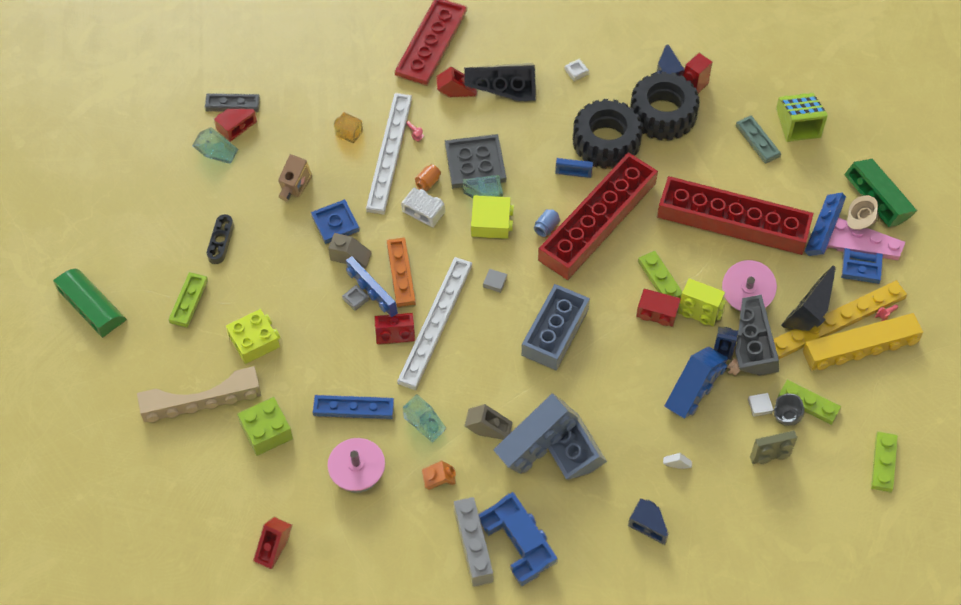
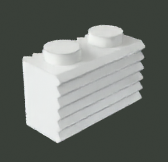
[401,187,445,228]

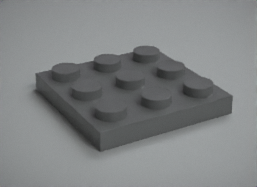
[445,134,506,189]

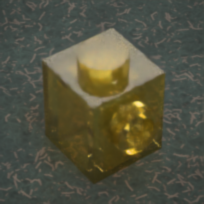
[334,112,363,144]

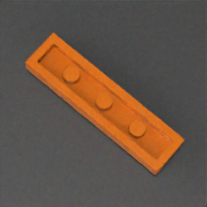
[387,237,416,307]

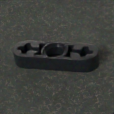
[207,214,234,264]

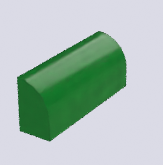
[844,158,918,227]
[53,269,127,338]

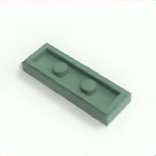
[736,115,781,164]

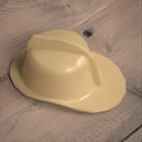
[847,195,878,230]

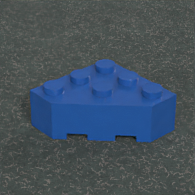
[664,346,728,419]

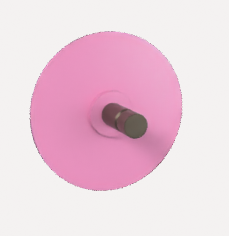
[722,260,777,311]
[328,438,385,493]

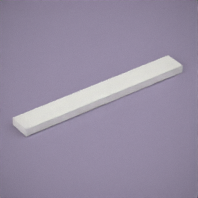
[366,93,412,214]
[397,257,472,390]

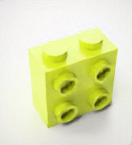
[471,195,514,239]
[678,278,727,327]
[226,309,281,364]

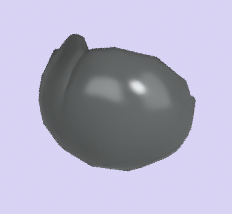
[774,394,804,426]

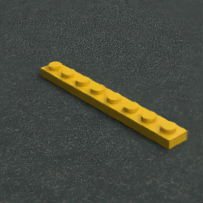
[773,280,908,359]

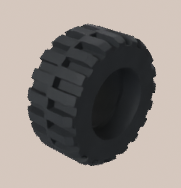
[630,72,700,141]
[572,99,643,169]

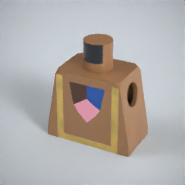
[278,154,312,202]

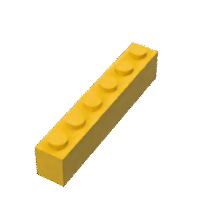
[802,313,923,371]

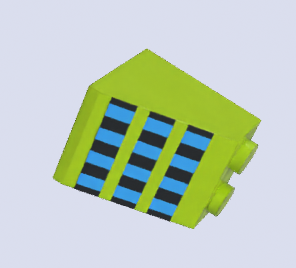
[776,93,828,142]

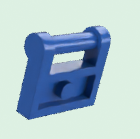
[841,248,883,284]

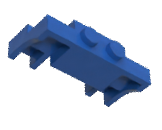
[478,492,558,586]

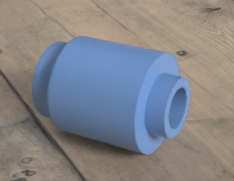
[534,209,560,237]

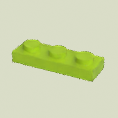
[638,251,682,298]
[168,272,208,328]
[778,380,841,425]
[871,432,898,492]

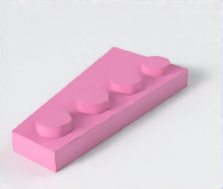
[826,218,905,260]

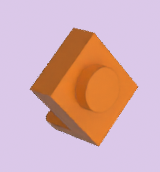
[422,461,456,490]

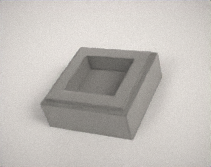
[483,269,507,293]
[342,285,369,311]

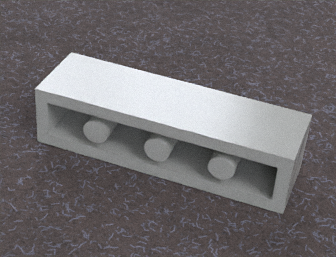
[454,497,493,587]

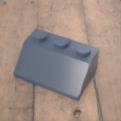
[548,408,607,480]

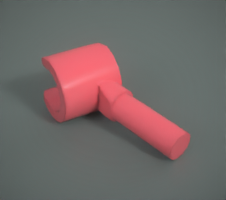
[406,121,424,142]
[875,304,898,321]

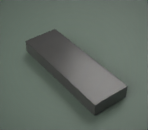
[205,93,260,112]

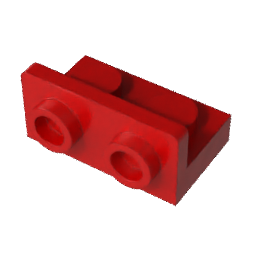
[374,313,415,344]

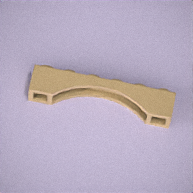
[137,366,261,423]

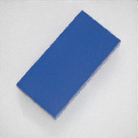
[555,158,593,178]

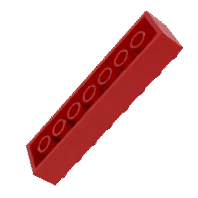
[538,152,658,280]
[657,176,814,255]

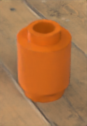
[415,164,441,191]

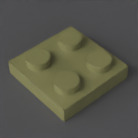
[750,430,797,464]

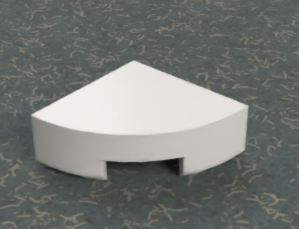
[663,453,692,469]

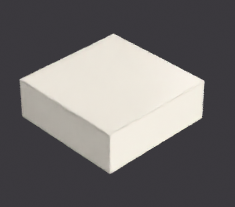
[564,59,589,81]
[748,393,773,417]

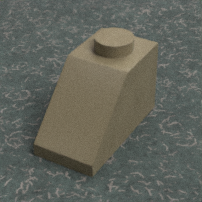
[328,233,372,268]
[465,404,513,440]

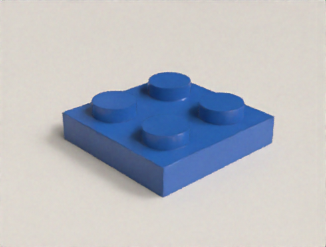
[311,199,360,244]

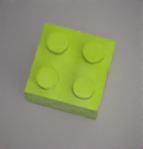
[237,397,293,456]

